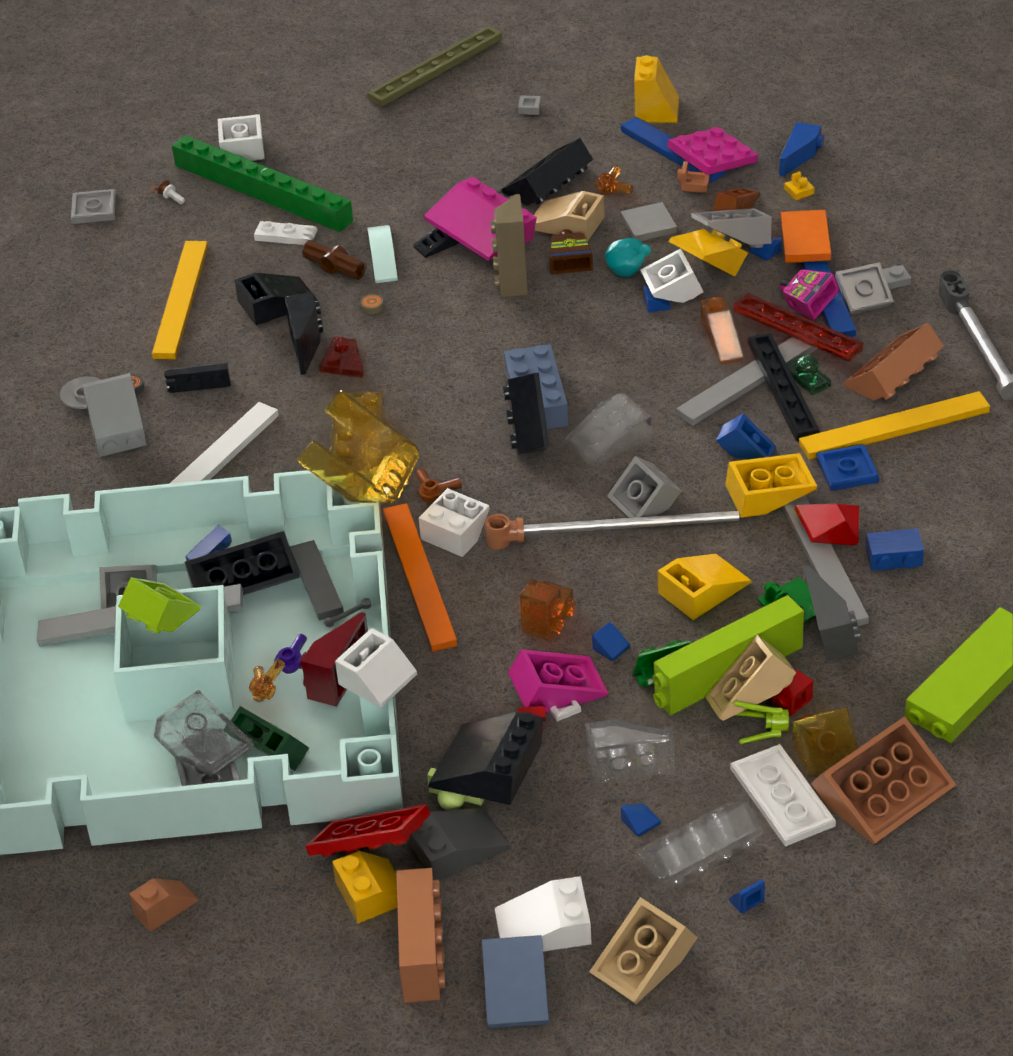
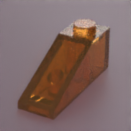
[701,296,743,364]

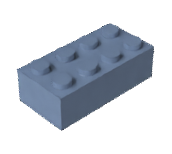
[504,344,569,429]

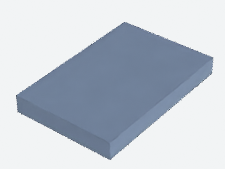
[482,935,549,1029]

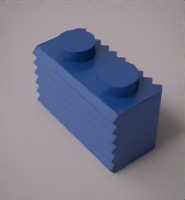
[865,528,924,571]

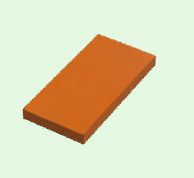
[781,210,831,263]

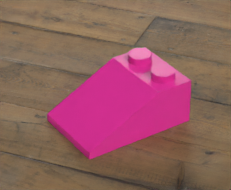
[508,649,608,713]

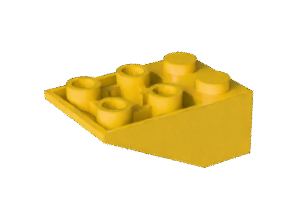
[658,554,752,621]

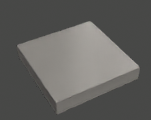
[71,189,117,224]
[620,202,677,241]
[835,262,894,315]

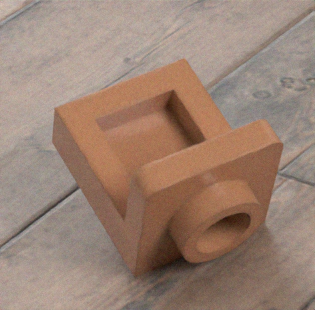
[677,161,710,193]

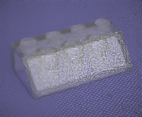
[632,802,764,887]

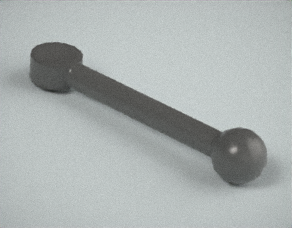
[324,598,372,628]

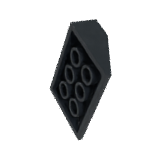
[429,712,543,805]

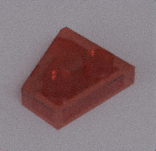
[319,337,364,378]

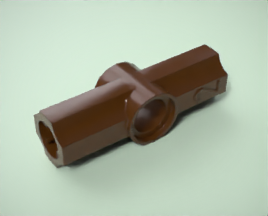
[302,240,367,280]

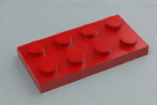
[305,804,431,857]

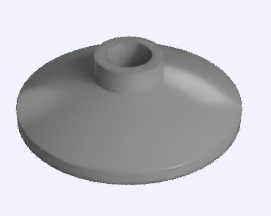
[60,376,101,409]

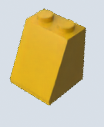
[634,56,679,123]

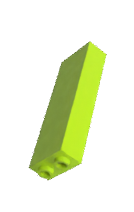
[653,595,804,715]
[905,607,1013,743]

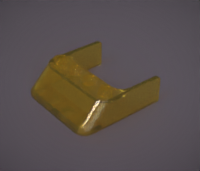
[297,390,420,503]

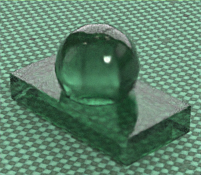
[786,355,831,395]

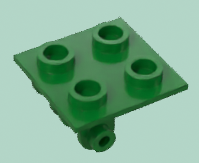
[757,577,816,623]
[632,640,691,688]

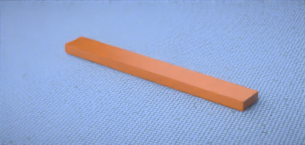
[383,503,458,652]

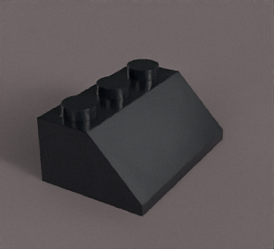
[503,372,549,454]

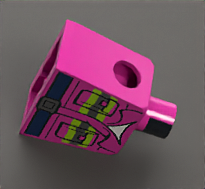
[780,270,840,320]

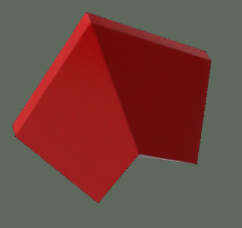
[795,504,859,545]

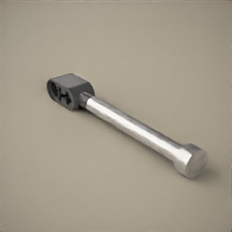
[939,270,1013,400]

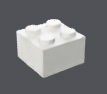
[218,114,265,161]

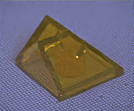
[792,707,858,776]

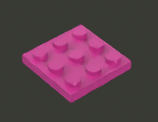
[667,127,758,175]

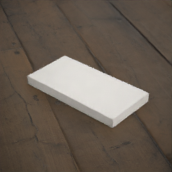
[730,744,836,846]

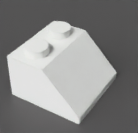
[641,249,703,303]

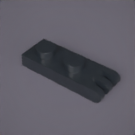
[164,363,231,393]

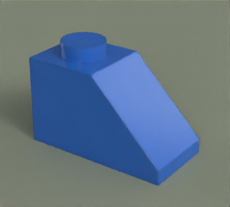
[716,413,777,460]

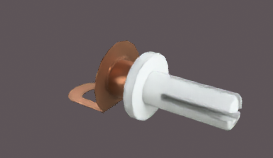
[151,180,185,205]

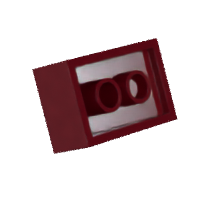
[300,612,368,707]

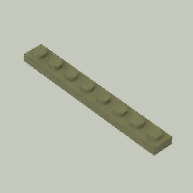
[368,26,502,107]

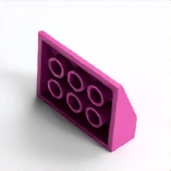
[424,177,537,261]

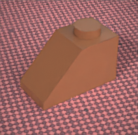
[129,878,198,932]

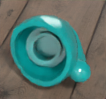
[605,238,651,278]

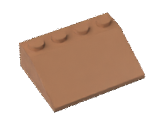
[811,716,956,845]

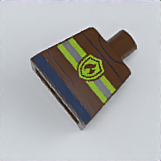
[549,229,593,275]

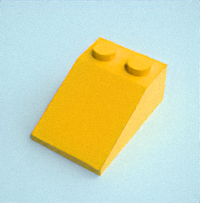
[669,229,748,277]
[725,453,817,518]

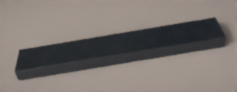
[748,333,820,441]

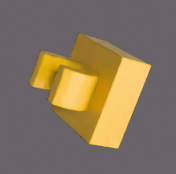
[784,171,815,201]

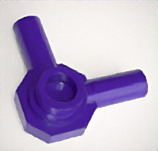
[274,634,307,674]

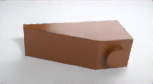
[713,187,760,211]

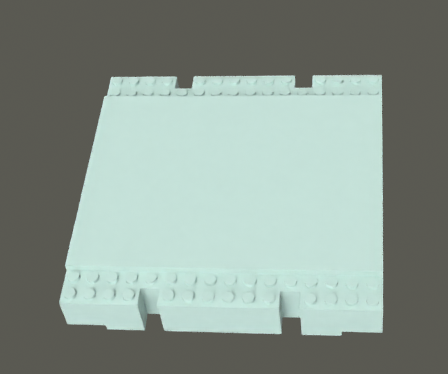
[0,469,403,855]

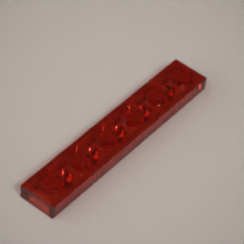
[734,293,863,362]

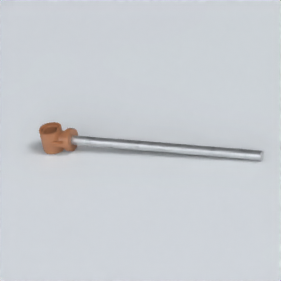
[485,511,739,549]

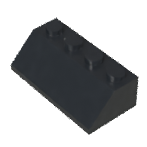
[501,138,594,205]
[185,531,300,595]

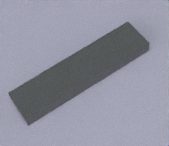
[290,540,344,620]

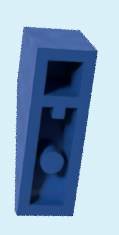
[779,122,824,176]

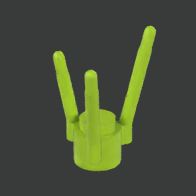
[734,701,789,744]

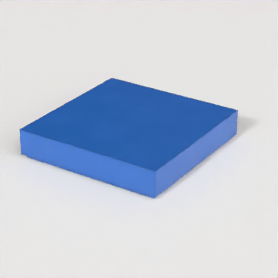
[816,445,879,491]

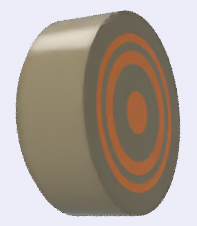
[360,294,384,315]

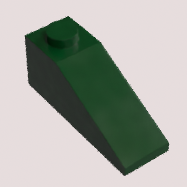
[225,706,309,771]

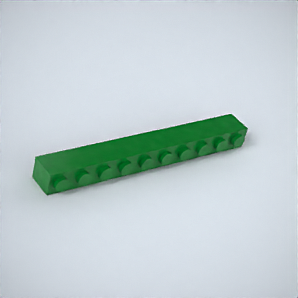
[172,135,353,232]

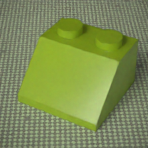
[118,577,201,634]

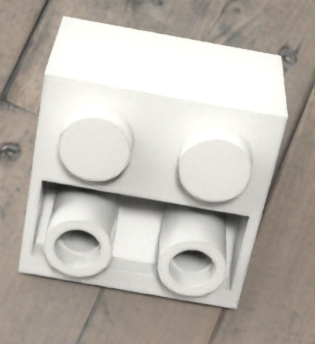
[419,488,490,557]
[335,628,417,708]

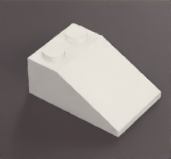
[495,876,591,951]

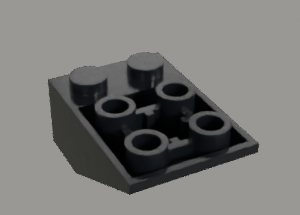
[235,272,317,325]

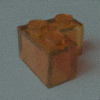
[520,579,576,642]

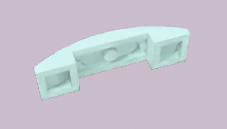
[367,225,398,283]

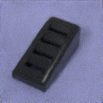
[413,228,460,258]

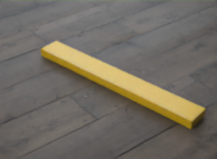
[152,241,208,359]
[799,391,990,460]

